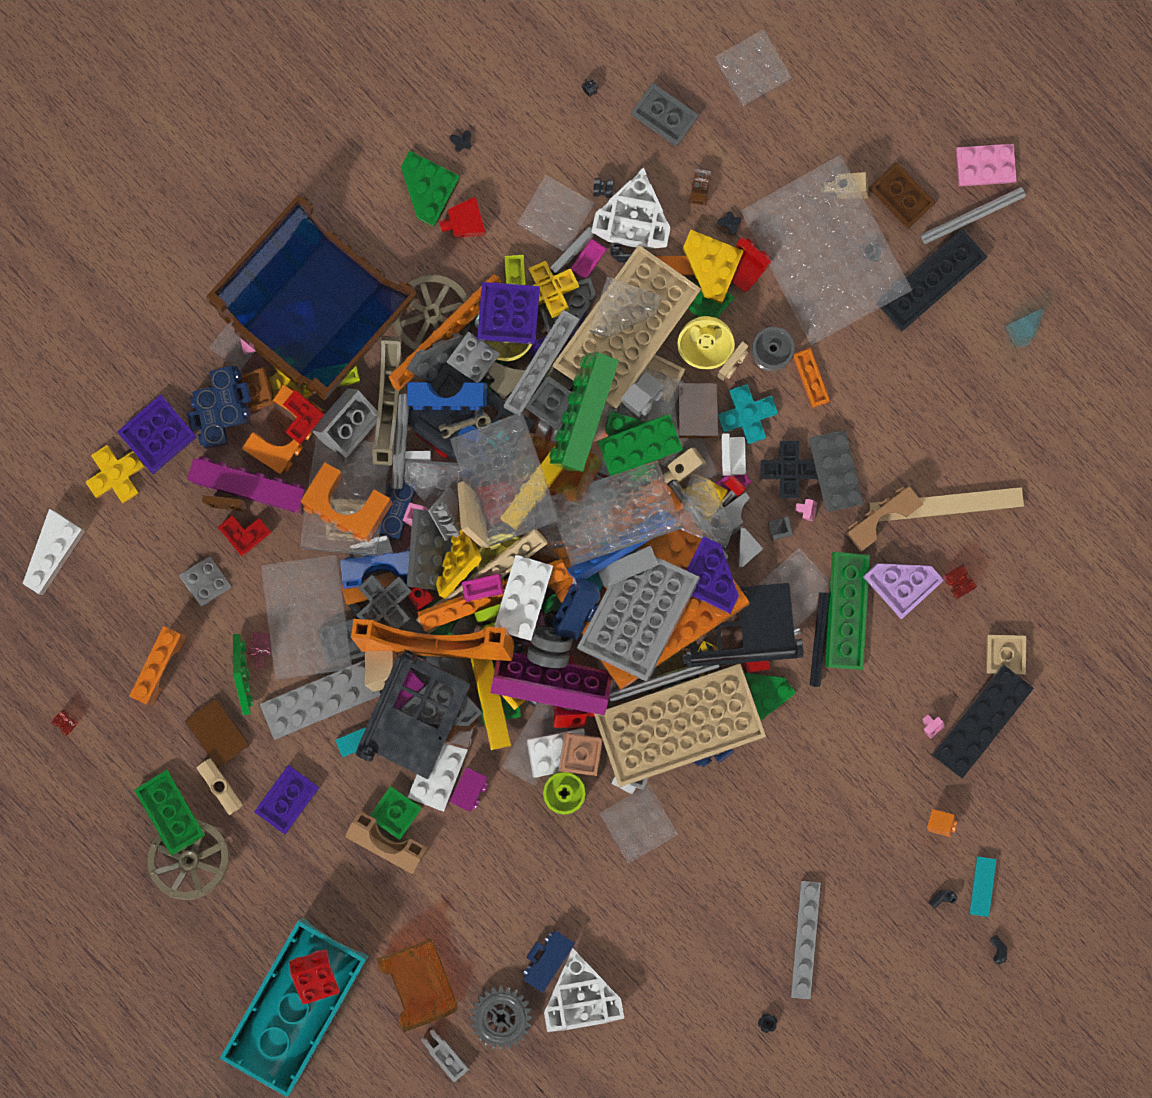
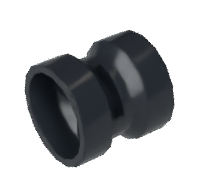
[593,178,614,198]

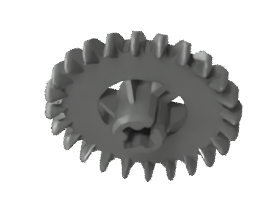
[469,985,533,1050]

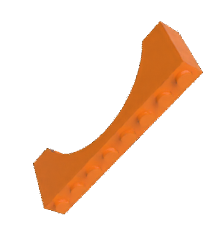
[351,619,514,661]

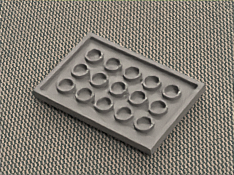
[577,548,700,682]

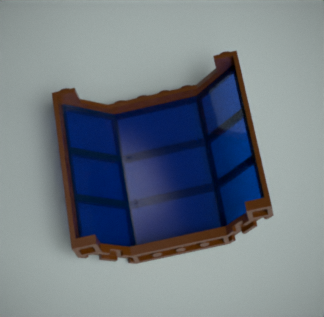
[206,195,416,400]

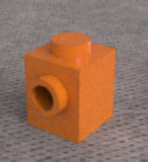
[927,809,958,837]

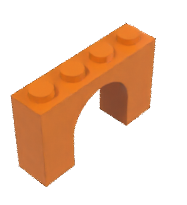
[242,384,324,474]
[301,462,392,543]
[129,626,187,705]

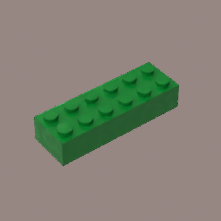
[549,352,619,472]

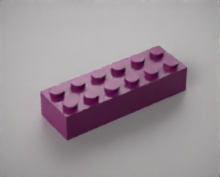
[187,456,306,515]
[490,652,612,715]

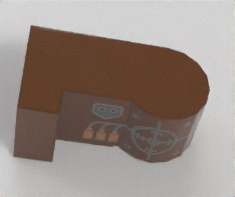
[689,167,711,206]

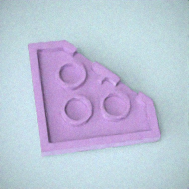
[863,563,944,619]

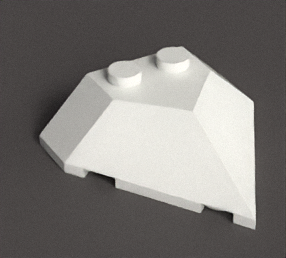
[592,168,670,249]
[544,948,624,1032]

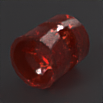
[942,564,977,600]

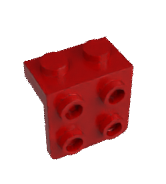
[731,237,771,293]
[289,949,339,1004]

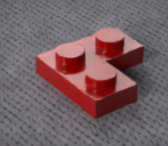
[283,390,325,444]
[218,515,272,557]

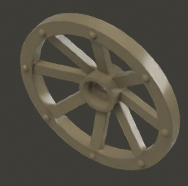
[392,275,472,351]
[147,820,229,900]

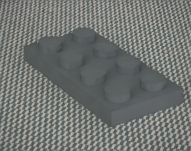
[809,430,863,512]
[407,509,444,590]

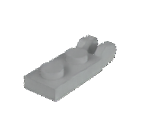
[421,1029,469,1082]

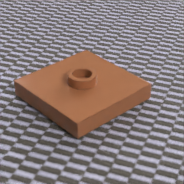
[558,732,603,776]

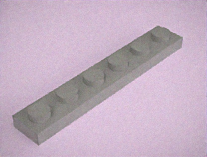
[504,310,580,417]
[791,881,821,999]

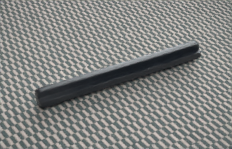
[810,592,830,687]

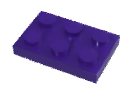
[254,765,320,835]

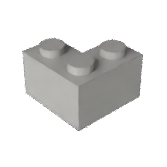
[621,372,664,418]

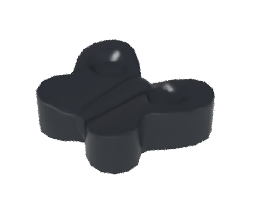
[449,131,471,152]
[717,212,741,236]

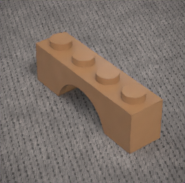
[847,486,924,552]
[345,810,427,874]

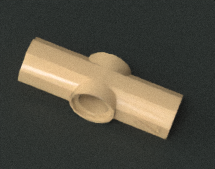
[196,758,243,815]

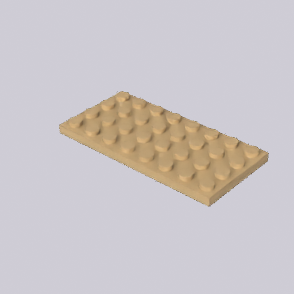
[553,245,701,410]
[594,664,766,788]

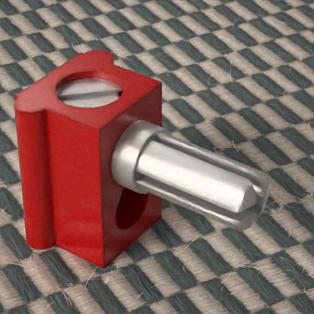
[721,475,747,506]

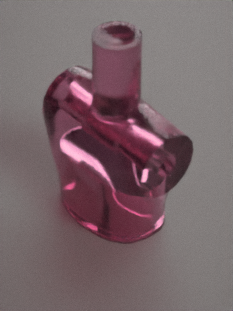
[247,632,273,668]

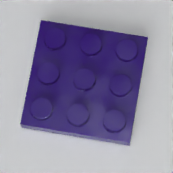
[477,282,540,344]
[117,395,197,475]

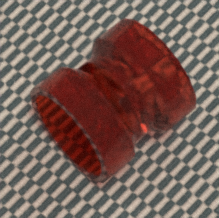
[51,709,78,736]

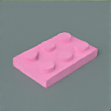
[956,144,1016,186]

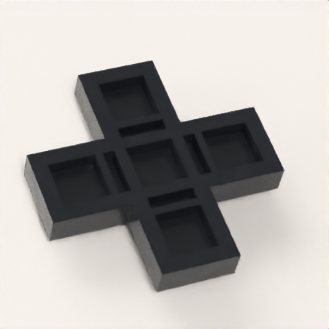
[760,441,818,499]

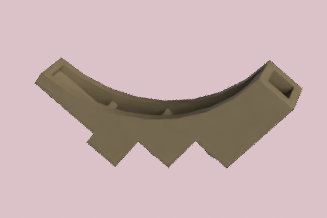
[373,336,402,465]
[485,362,575,401]

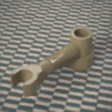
[439,409,491,438]

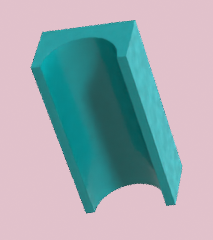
[219,918,369,1098]

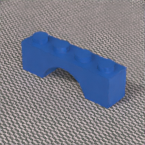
[407,382,487,410]
[340,550,410,589]

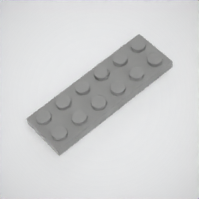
[260,660,381,740]

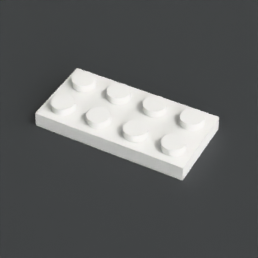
[494,555,553,641]
[408,739,472,812]

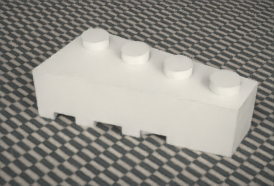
[23,509,85,595]

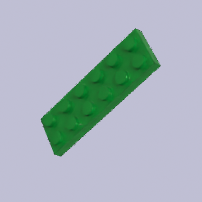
[825,552,870,670]

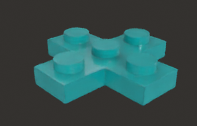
[718,384,778,445]

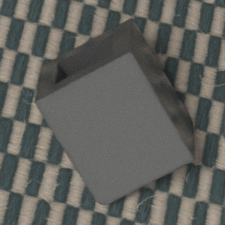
[768,516,793,541]

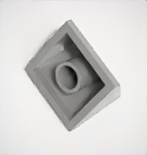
[737,528,763,569]

